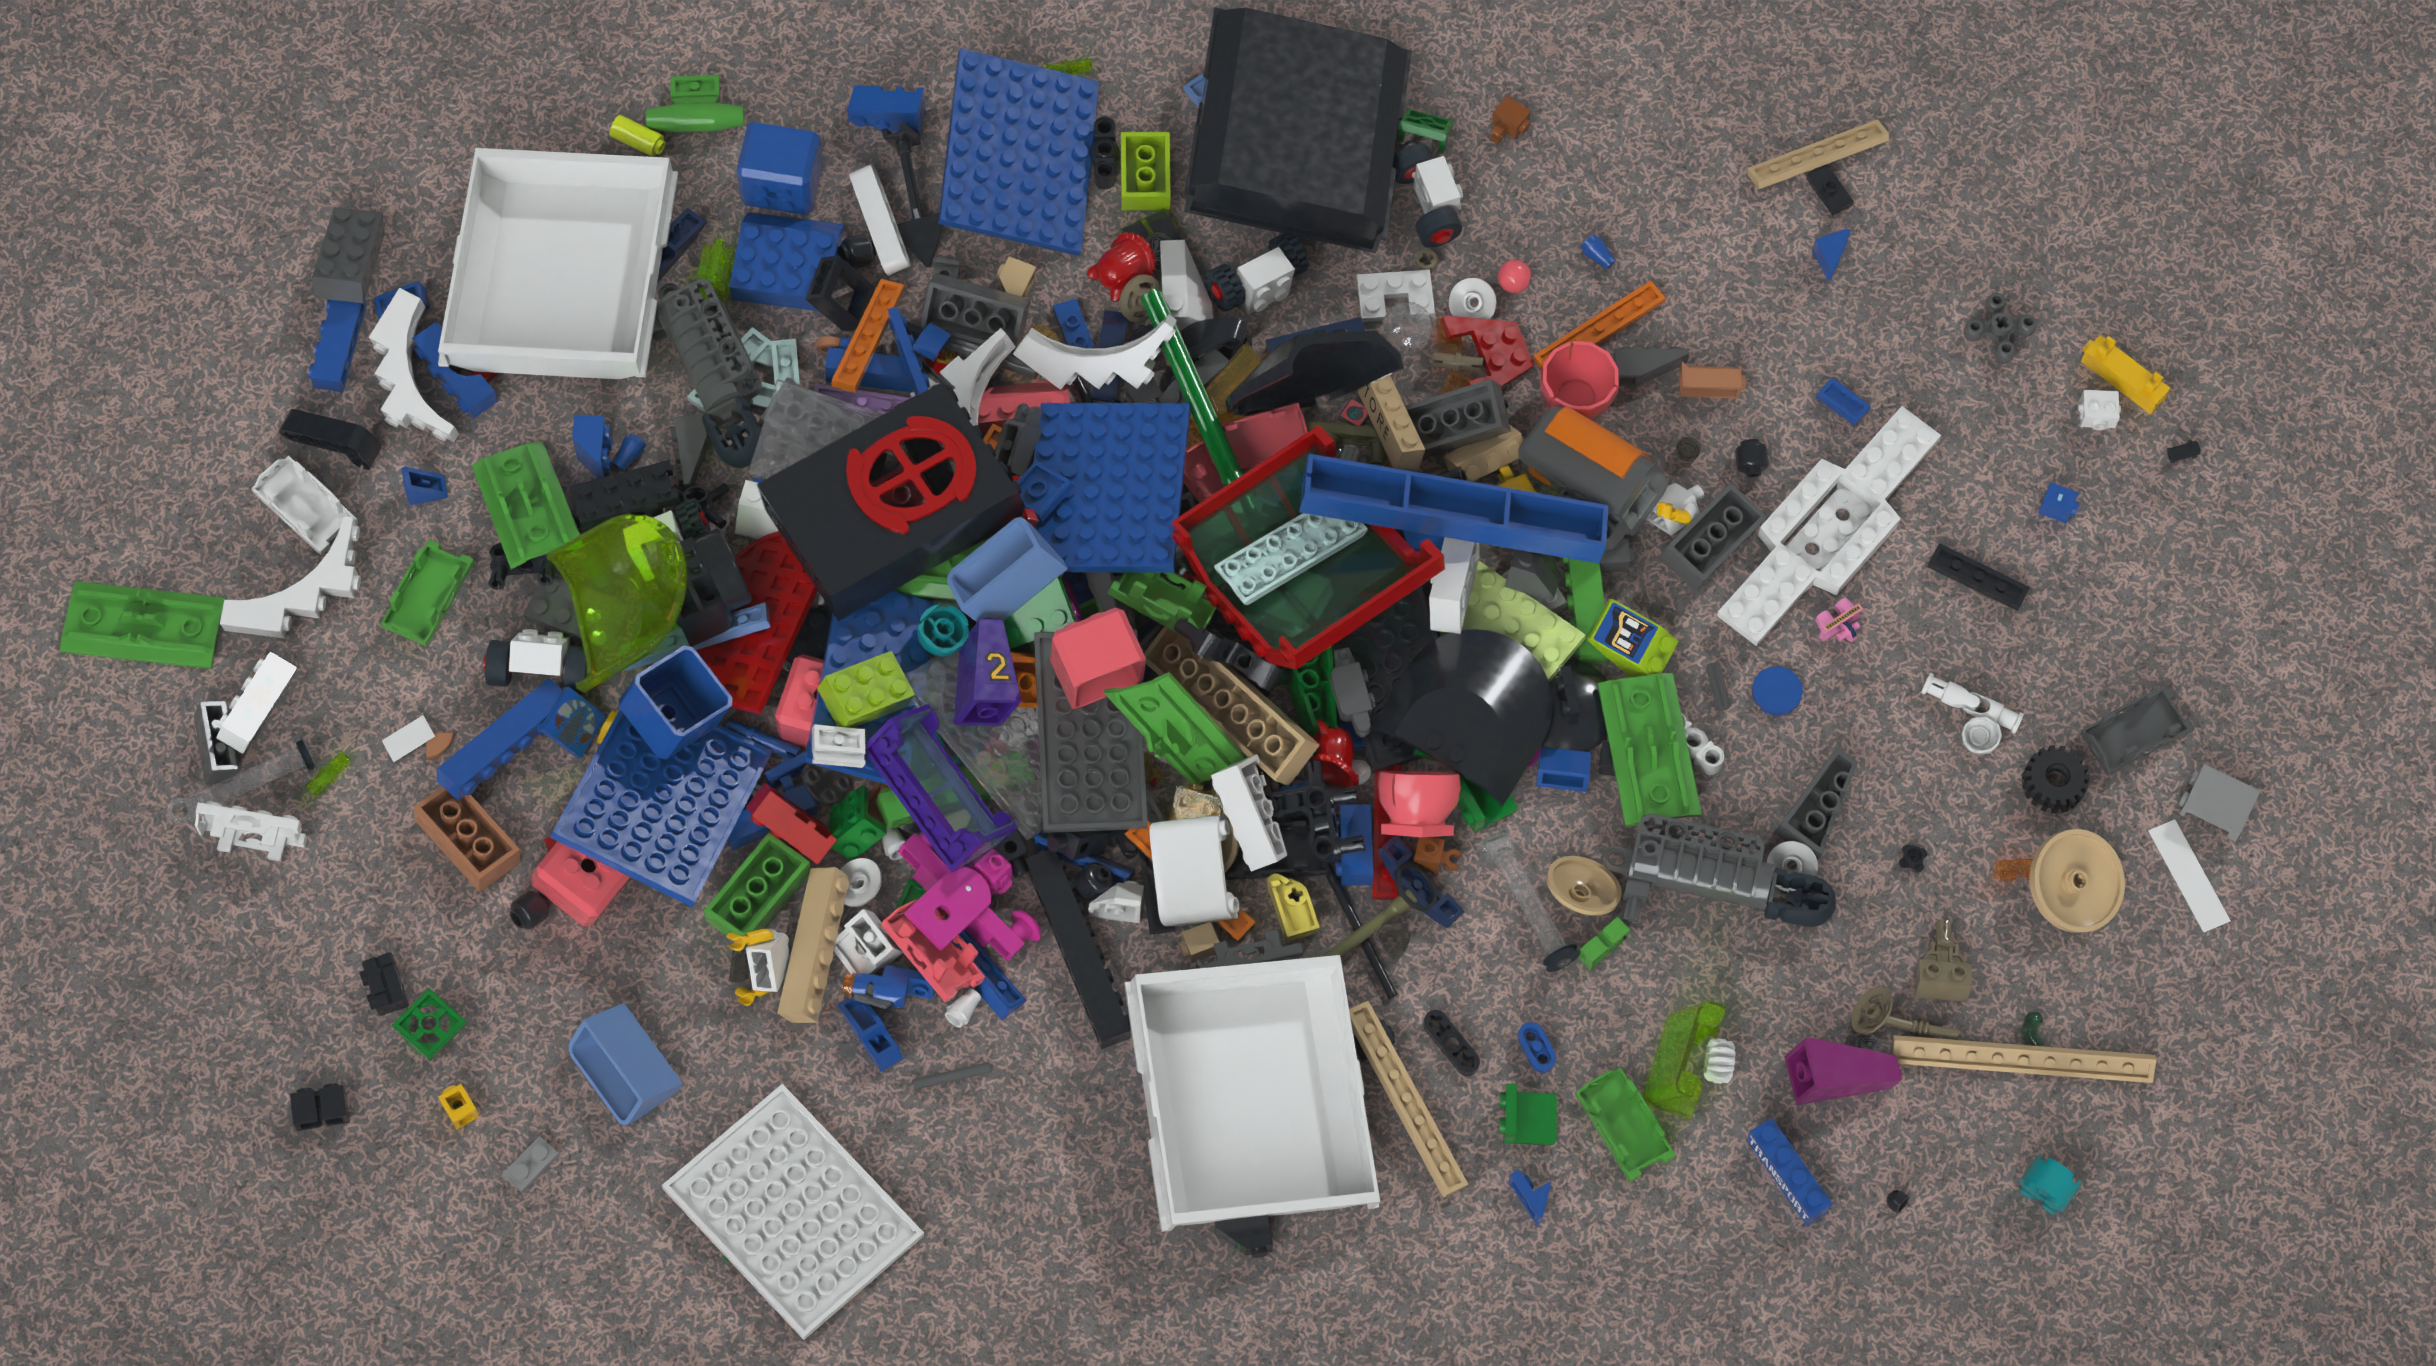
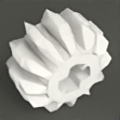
[1703,1039,1736,1084]

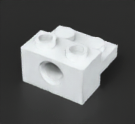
[834,909,903,978]

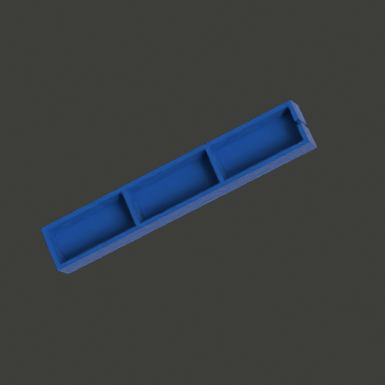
[1299,454,1609,564]

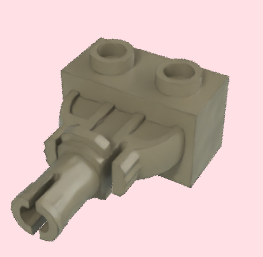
[1915,920,1972,1002]

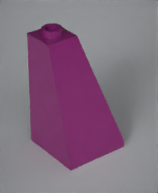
[1784,1038,1902,1105]

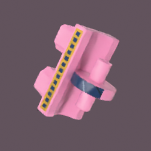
[1815,597,1863,642]

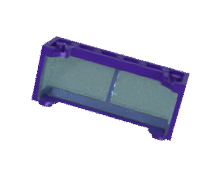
[865,704,1018,872]

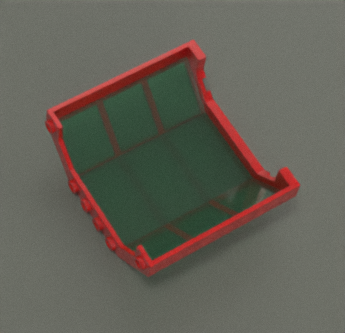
[1171,425,1445,669]

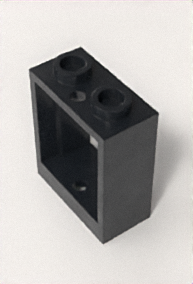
[805,255,876,331]

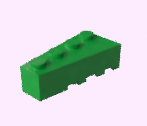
[1274,632,1337,738]

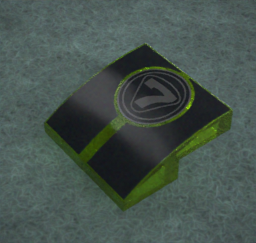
[1120,209,1182,266]

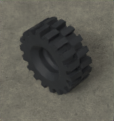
[2022,745,2090,814]

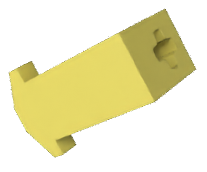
[1267,873,1320,942]

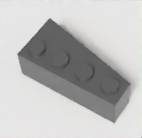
[1774,747,1858,860]

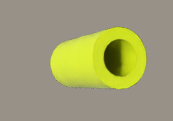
[609,115,666,157]

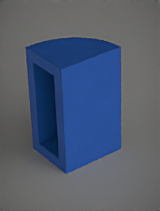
[1536,747,1591,792]

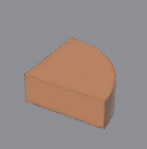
[426,732,454,760]

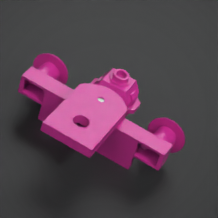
[897,829,1041,962]

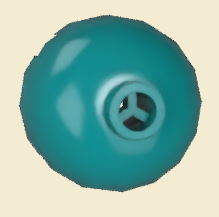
[917,604,969,657]

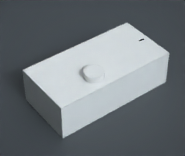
[1429,537,1480,634]

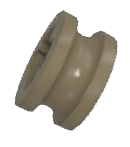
[1415,249,1437,273]

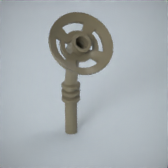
[1119,274,1171,367]
[1851,987,1959,1040]

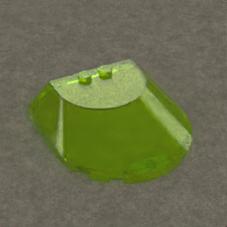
[546,514,687,692]

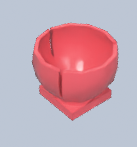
[1540,341,1619,422]
[1377,770,1461,837]

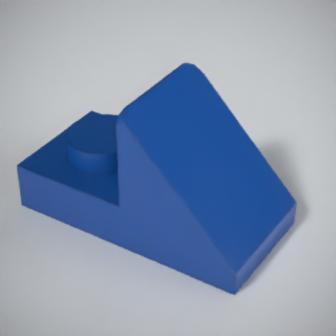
[1508,1170,1551,1225]

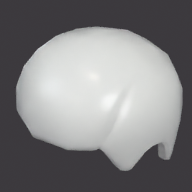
[1961,716,2002,755]

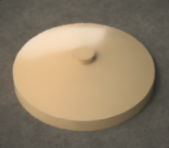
[2029,829,2125,933]

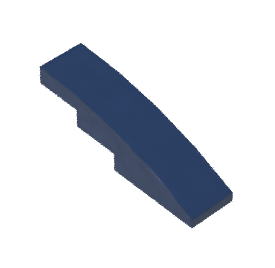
[657,208,707,283]

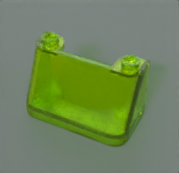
[1644,1001,1727,1120]

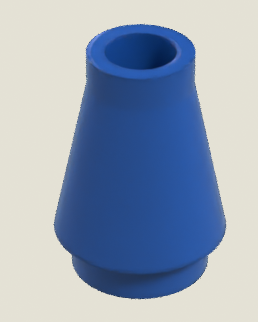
[1580,234,1616,270]
[612,433,647,472]

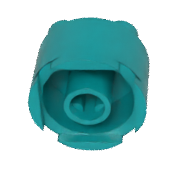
[2019,1154,2082,1215]

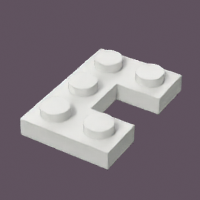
[1356,269,1435,322]

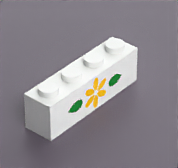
[216,652,297,753]

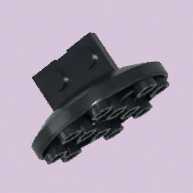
[1541,659,1608,752]

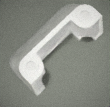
[1149,815,1239,926]

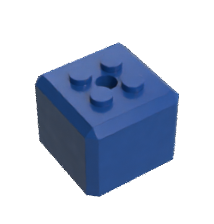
[737,122,823,215]
[618,645,733,760]

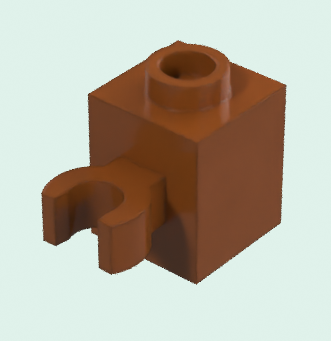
[1490,96,1531,144]
[1414,837,1461,874]

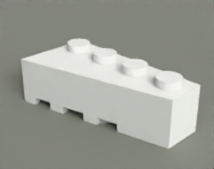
[1211,754,1287,871]

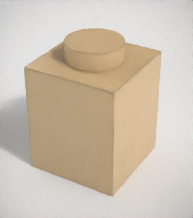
[1178,922,1219,963]

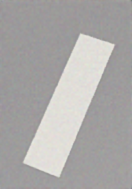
[2148,820,2231,932]

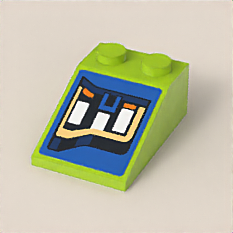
[1587,599,1679,677]

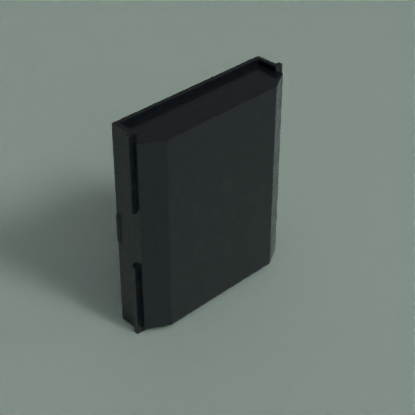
[1184,7,1412,253]

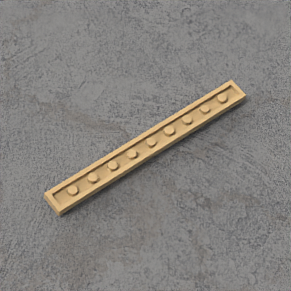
[1891,1035,2156,1083]

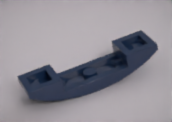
[1092,310,1128,402]
[1378,835,1465,928]

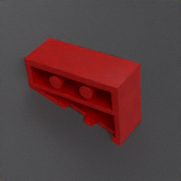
[746,783,836,864]

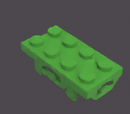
[381,540,475,647]
[1107,572,1217,634]
[1575,1067,1676,1183]

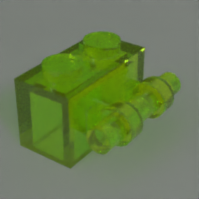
[696,238,735,302]

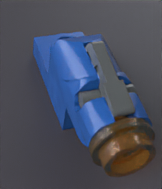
[842,965,935,1009]

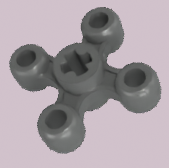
[1963,293,2037,363]

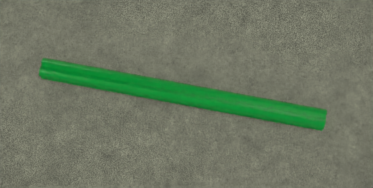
[1140,289,1269,543]

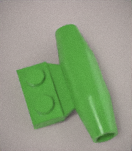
[646,75,745,133]

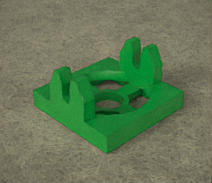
[1397,109,1454,153]
[392,988,467,1061]

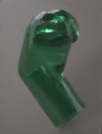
[2021,1012,2045,1046]

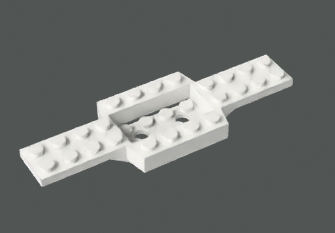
[1717,406,1941,646]

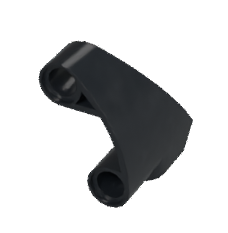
[1164,318,1247,386]

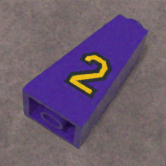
[954,617,1022,726]

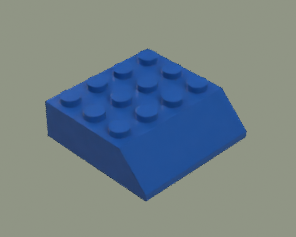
[729,212,844,311]

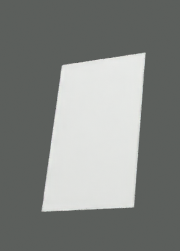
[382,715,435,762]

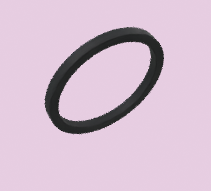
[1395,863,1437,911]

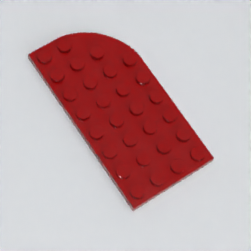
[696,531,818,715]

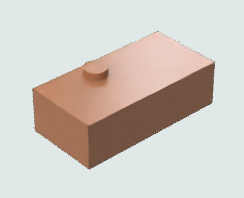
[414,787,520,893]

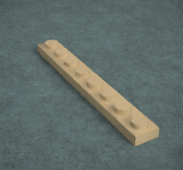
[1349,1001,1468,1198]

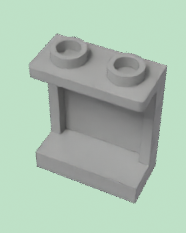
[2178,764,2260,842]

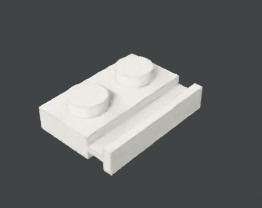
[812,724,865,768]

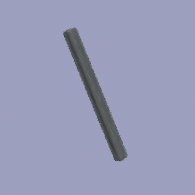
[906,320,1039,379]

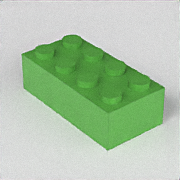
[704,833,811,950]

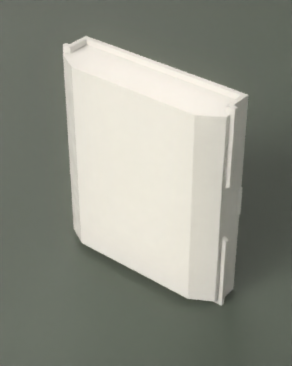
[438,148,678,379]
[1124,955,1380,1232]

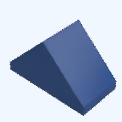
[1812,228,1851,280]
[401,466,448,505]

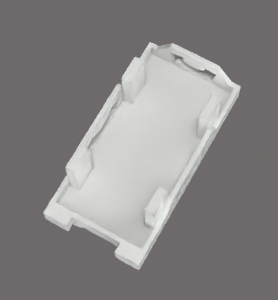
[251,456,358,556]
[195,801,307,862]

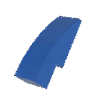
[837,996,903,1072]

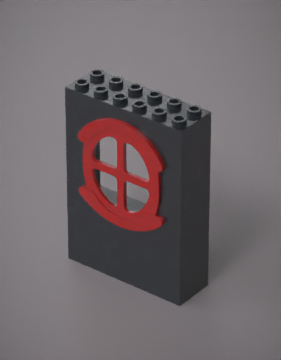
[757,382,1025,621]

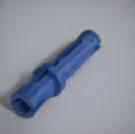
[726,719,802,758]

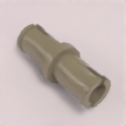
[1432,351,1483,373]

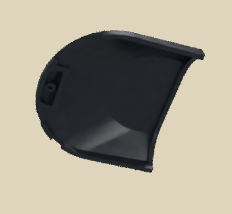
[1225,329,1404,416]
[1370,629,1553,808]

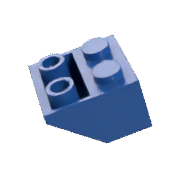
[572,415,613,479]

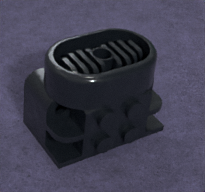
[643,529,752,647]

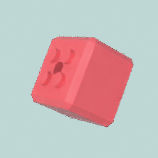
[1050,607,1146,709]
[775,654,823,749]
[531,841,631,926]

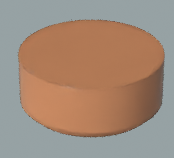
[817,336,841,354]

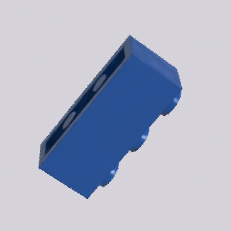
[1335,805,1373,886]

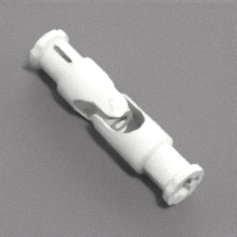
[1921,673,2024,734]

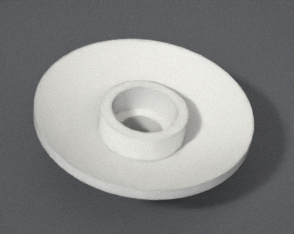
[1449,278,1497,319]
[1766,841,1818,892]
[840,858,882,907]

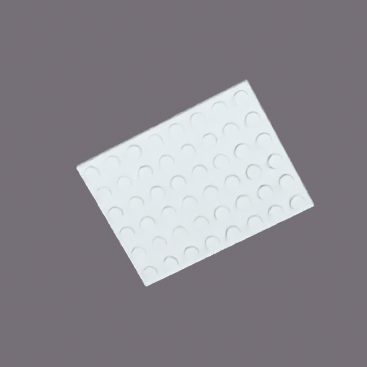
[662,1084,924,1340]

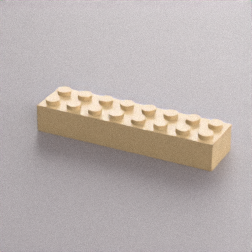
[1144,626,1319,785]

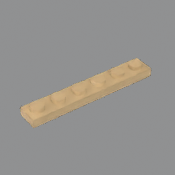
[1748,119,1889,189]

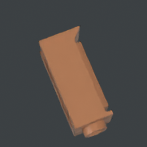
[1679,362,1746,398]

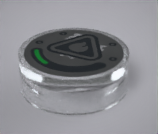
[1853,1034,1881,1052]

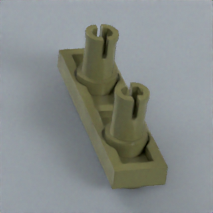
[1306,420,1386,466]

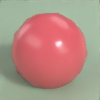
[1497,260,1531,293]

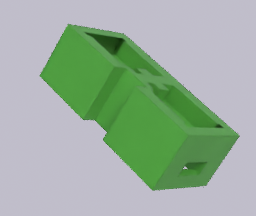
[1578,917,1630,970]

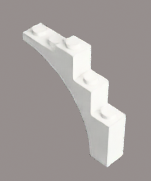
[369,288,459,442]
[1013,314,1177,390]
[938,328,1015,450]
[220,516,361,638]

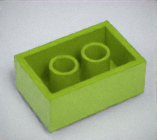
[1121,132,1171,211]
[817,651,915,728]

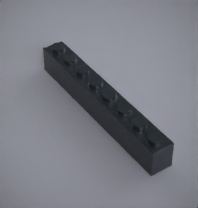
[1025,849,1131,1049]

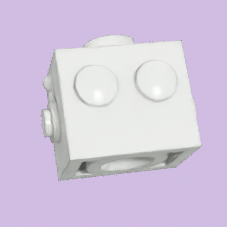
[2078,390,2121,430]

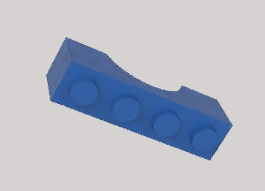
[412,322,497,419]

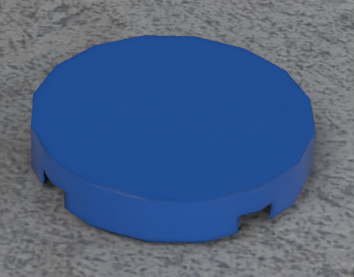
[1751,666,1803,716]

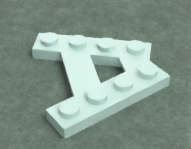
[687,327,800,413]

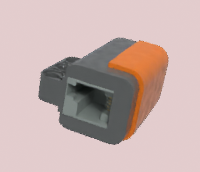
[1518,406,1668,550]

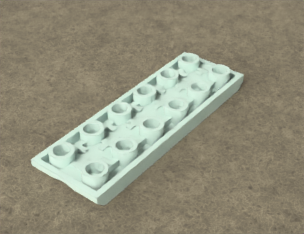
[1214,513,1368,605]

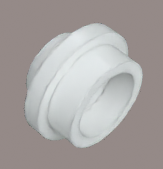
[1352,760,1371,785]

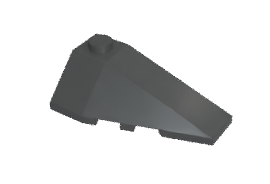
[1505,549,1559,601]

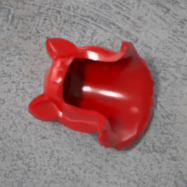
[1086,232,1156,302]
[1313,719,1359,787]

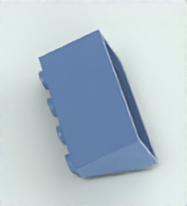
[947,517,1068,622]
[569,1003,683,1125]

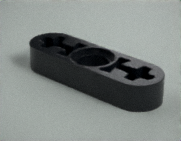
[1423,1010,1480,1076]

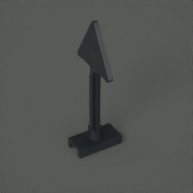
[882,123,944,268]

